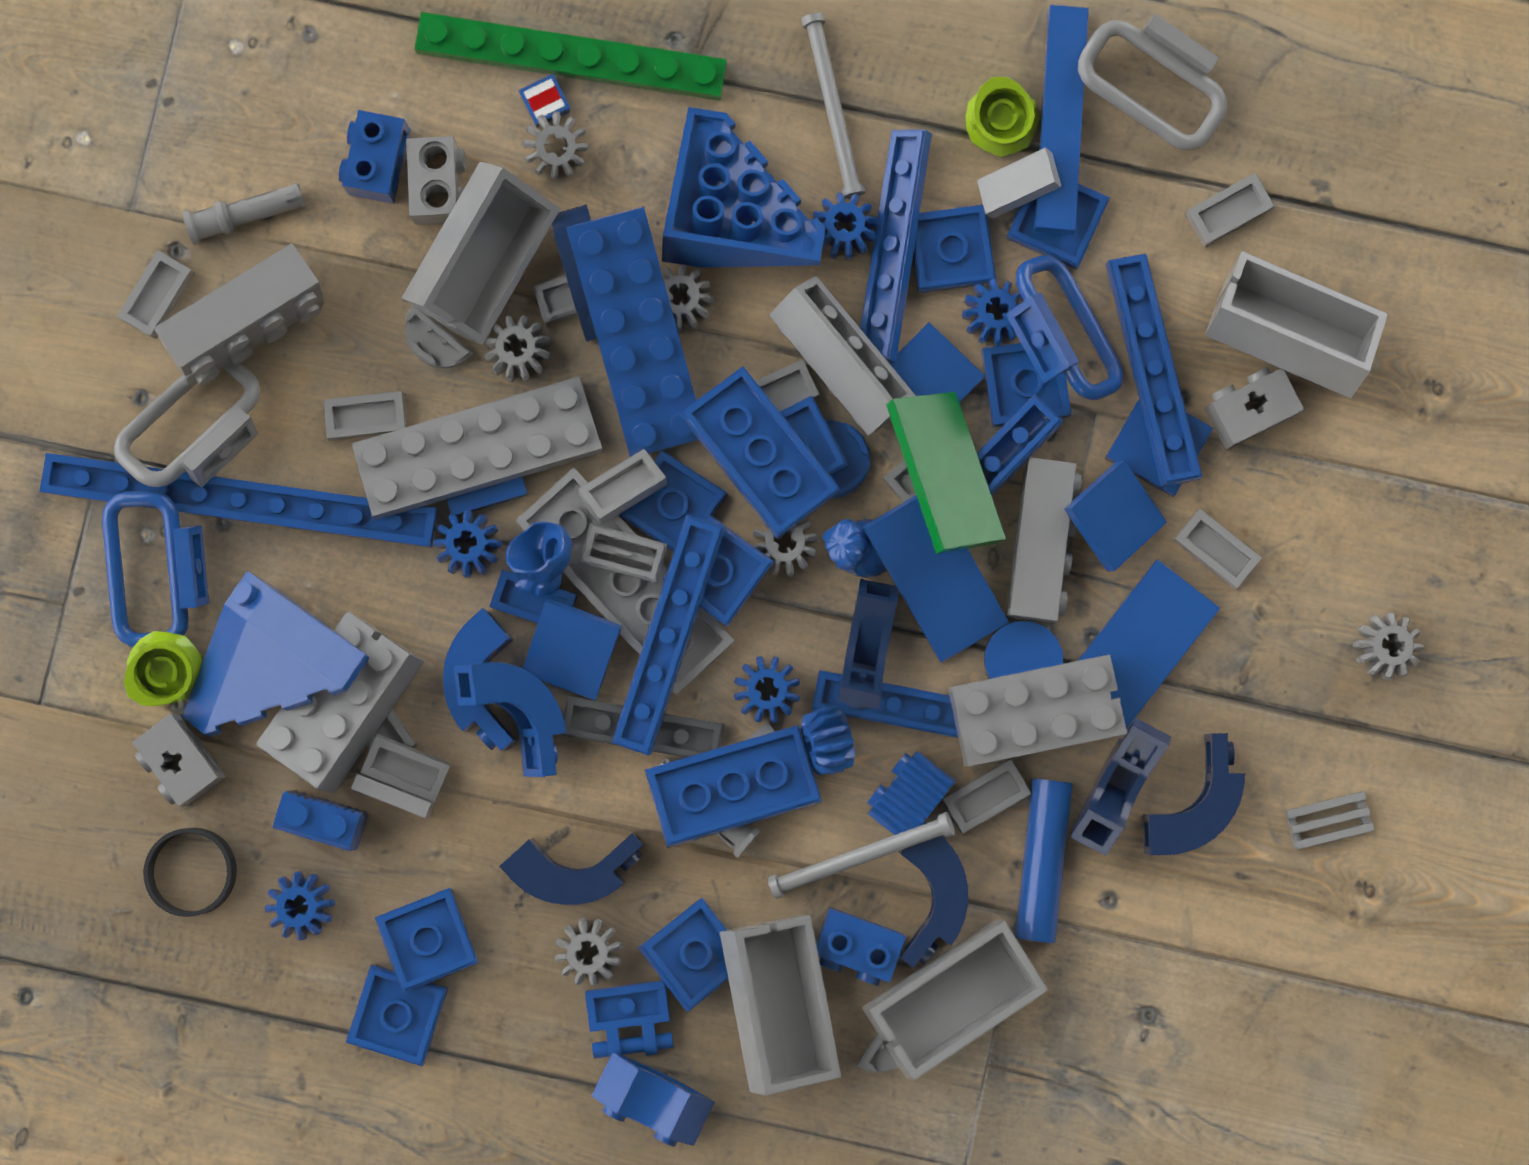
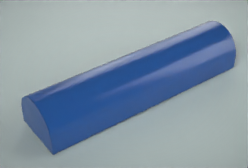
[977,394,1064,497]
[1015,778,1073,943]

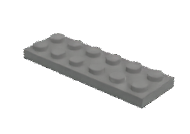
[351,377,603,520]
[515,467,735,695]

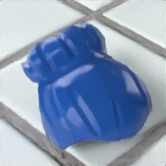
[821,519,887,578]
[506,522,572,596]

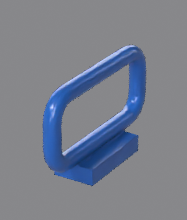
[1005,255,1124,400]
[102,490,209,647]

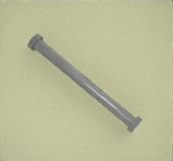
[801,13,866,199]
[768,812,955,899]

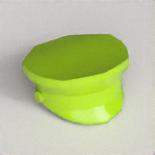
[965,76,1040,158]
[123,631,204,706]

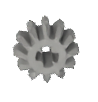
[522,112,589,179]
[664,264,714,332]
[484,315,551,382]
[753,519,818,577]
[1353,612,1425,680]
[554,917,623,986]

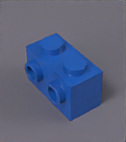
[338,110,410,204]
[816,907,906,986]

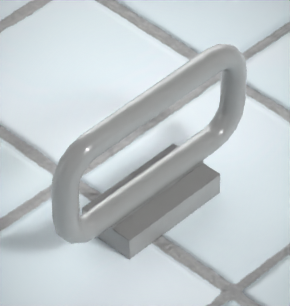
[1078,14,1227,150]
[113,362,261,488]

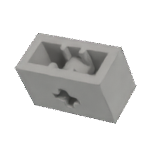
[1205,367,1304,450]
[132,713,227,807]

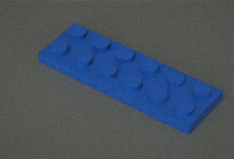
[566,206,699,457]

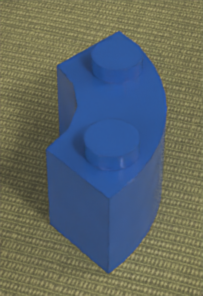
[592,1052,715,1147]

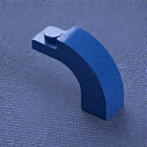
[443,608,517,751]
[453,662,566,777]

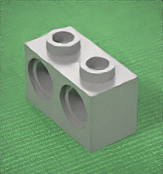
[406,136,466,225]

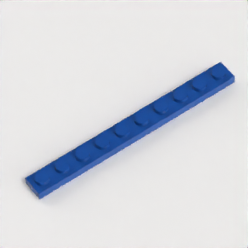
[39,453,438,548]

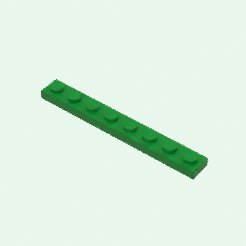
[414,12,727,101]

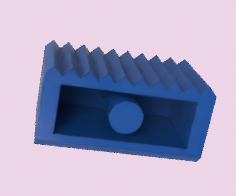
[866,751,955,835]
[273,790,368,851]

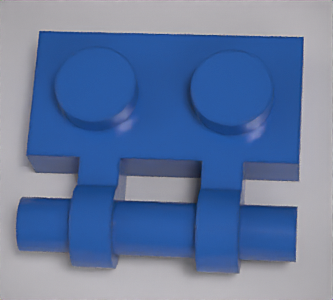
[585,980,674,1059]

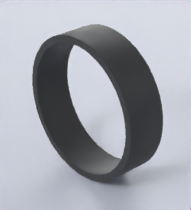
[143,828,237,917]

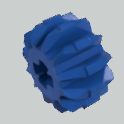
[813,192,878,260]
[962,278,1023,346]
[433,510,502,578]
[734,656,800,723]
[800,707,856,775]
[265,871,335,940]

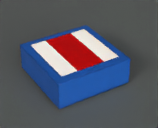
[518,74,571,128]

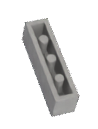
[769,276,916,436]
[1006,457,1082,623]

